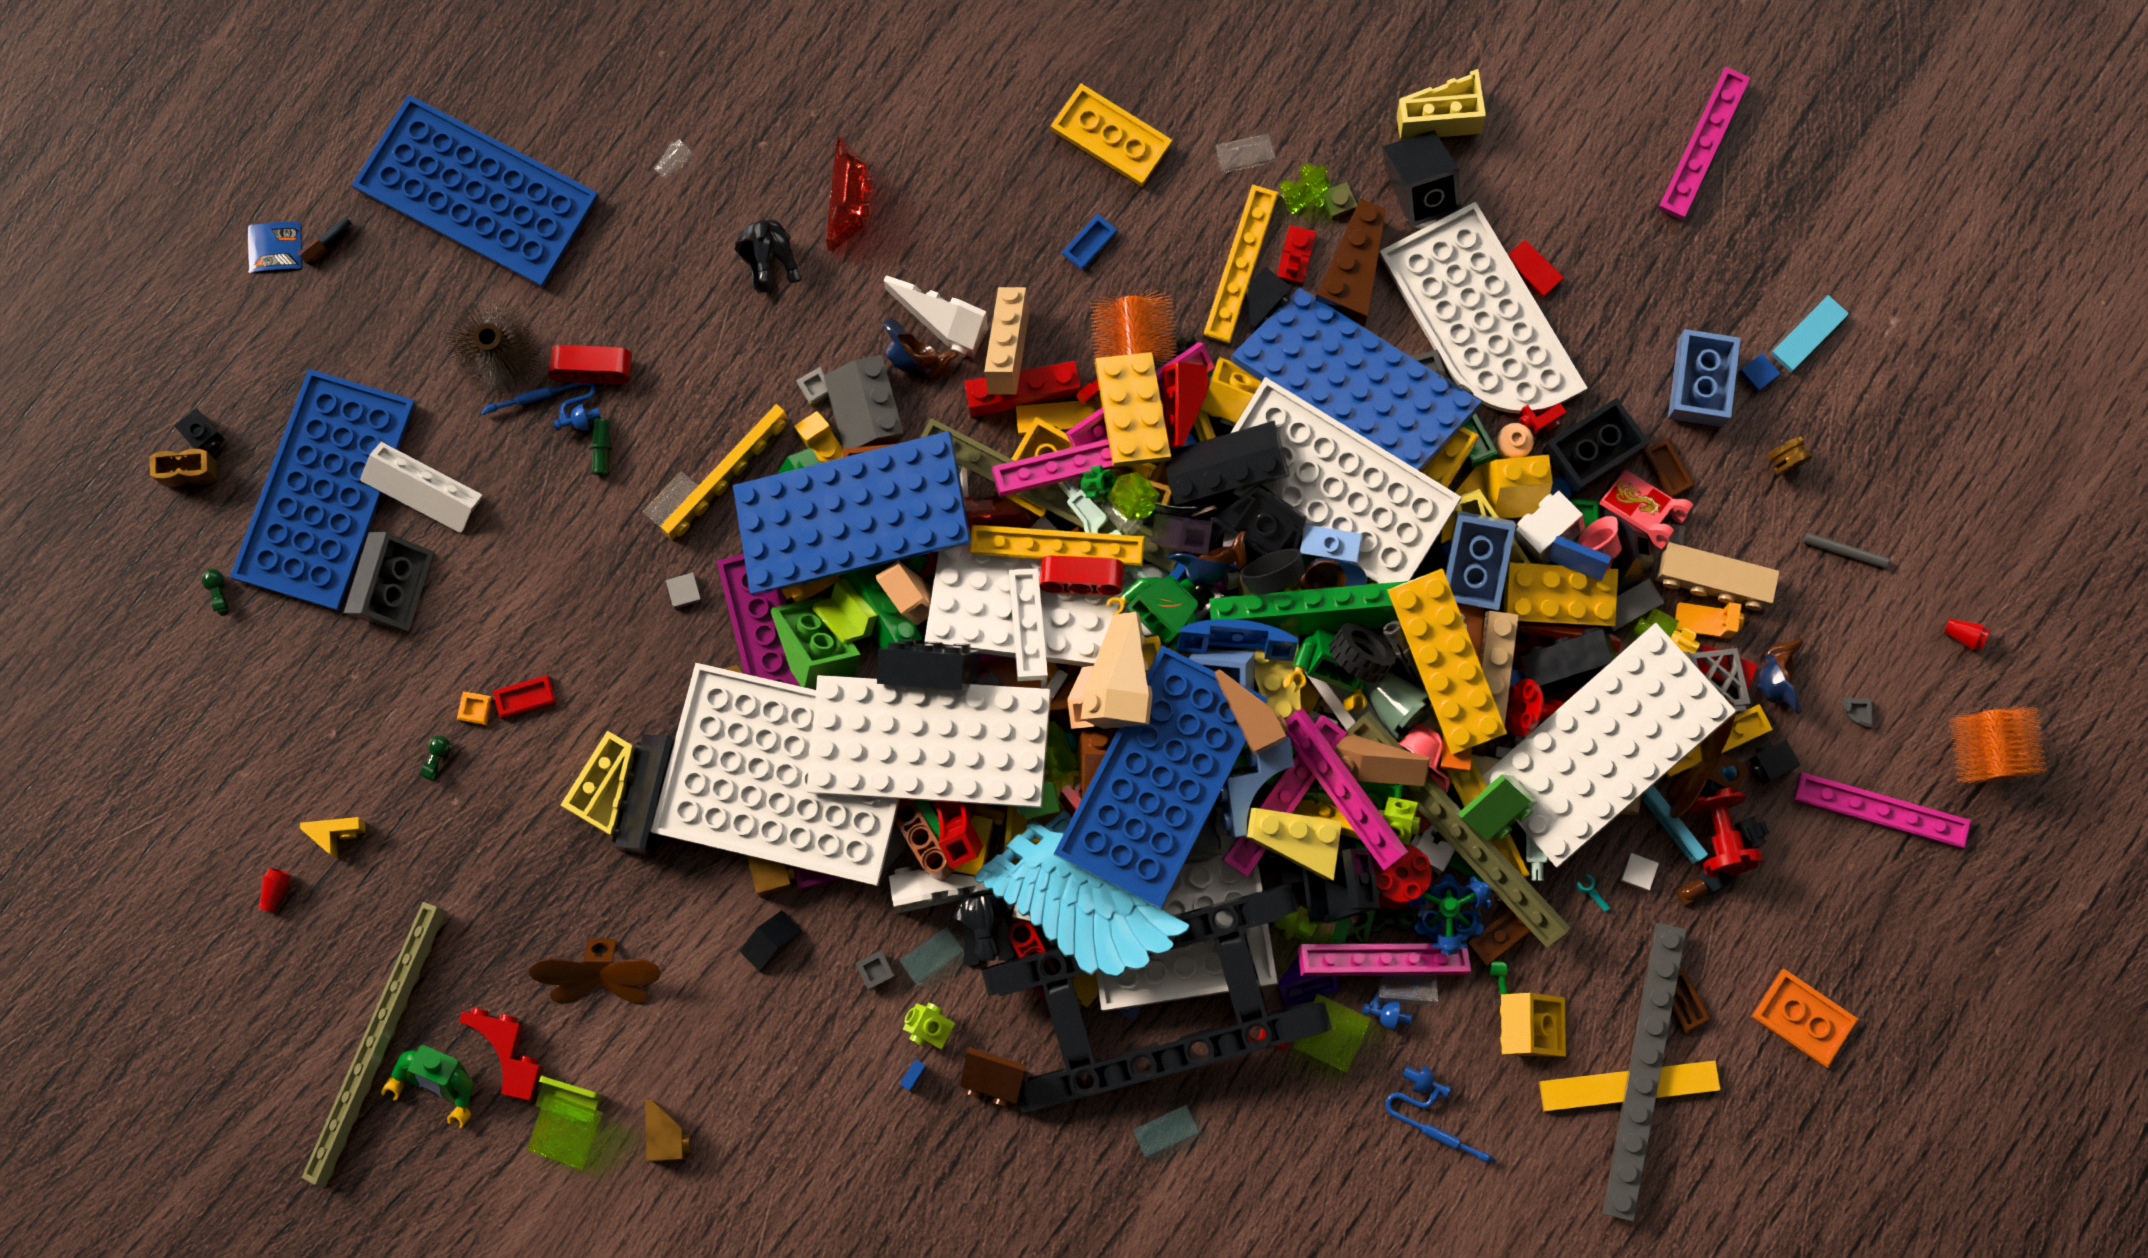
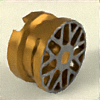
[1766,436,1813,476]

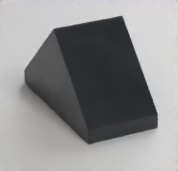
[740,910,802,972]

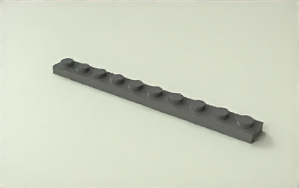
[1602,923,1686,1221]

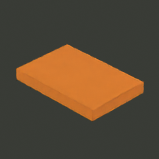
[1750,969,1859,1068]

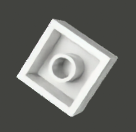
[1516,491,1585,565]

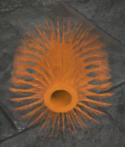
[1090,289,1177,368]
[1950,706,2047,783]

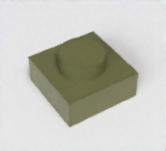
[1321,182,1357,220]

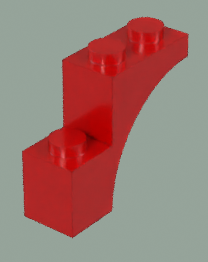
[934,801,983,869]
[459,1008,544,1102]

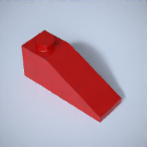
[1163,361,1209,451]

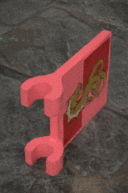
[1599,470,1693,549]

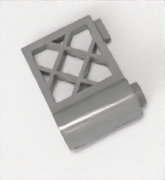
[1684,648,1751,712]

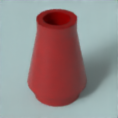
[1944,618,1990,651]
[258,868,291,913]

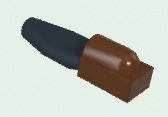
[297,216,352,263]
[1675,871,1738,906]

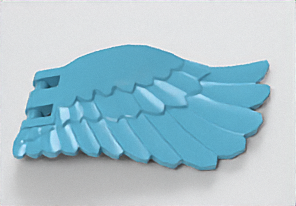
[975,820,1189,977]

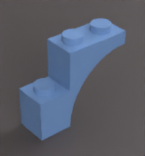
[1218,737,1294,837]

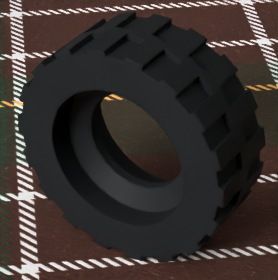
[1329,623,1396,683]

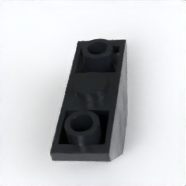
[1604,509,1654,595]

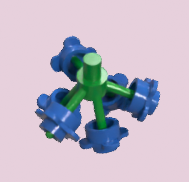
[1407,874,1492,956]

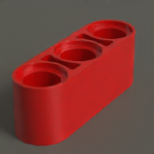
[548,345,632,384]
[1039,555,1125,596]
[1009,921,1057,1001]

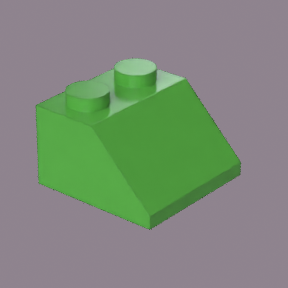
[1458,774,1537,841]

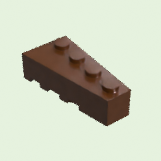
[1315,198,1386,327]

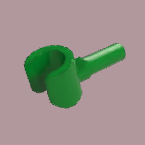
[1489,960,1508,995]

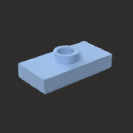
[1300,524,1363,563]

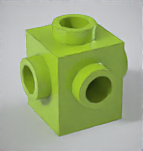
[1379,797,1421,845]
[903,1002,955,1049]

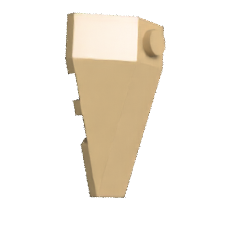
[1081,612,1152,729]

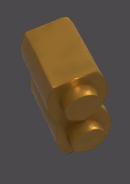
[150,449,217,487]

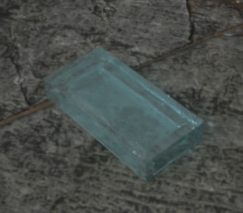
[899,927,964,985]
[1132,1105,1199,1158]

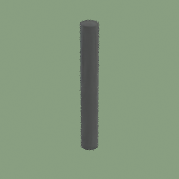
[1803,532,1889,569]

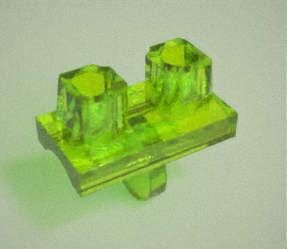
[1279,162,1330,214]
[1045,720,1078,781]
[1272,906,1318,944]

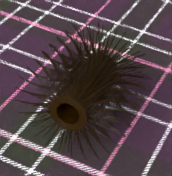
[446,298,542,397]

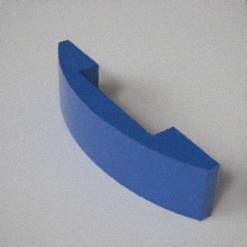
[1177,619,1298,662]

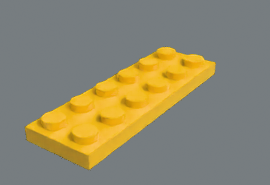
[1387,569,1507,754]

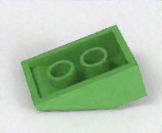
[771,597,861,689]

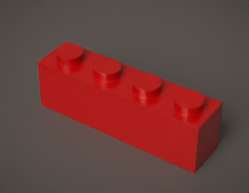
[964,361,1080,417]

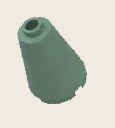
[1362,671,1431,742]

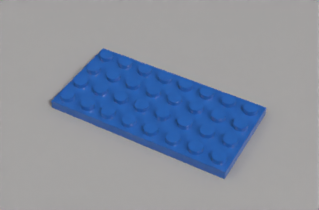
[351,95,599,288]
[1231,287,1482,472]
[230,369,416,612]
[733,431,972,596]
[1054,645,1268,910]

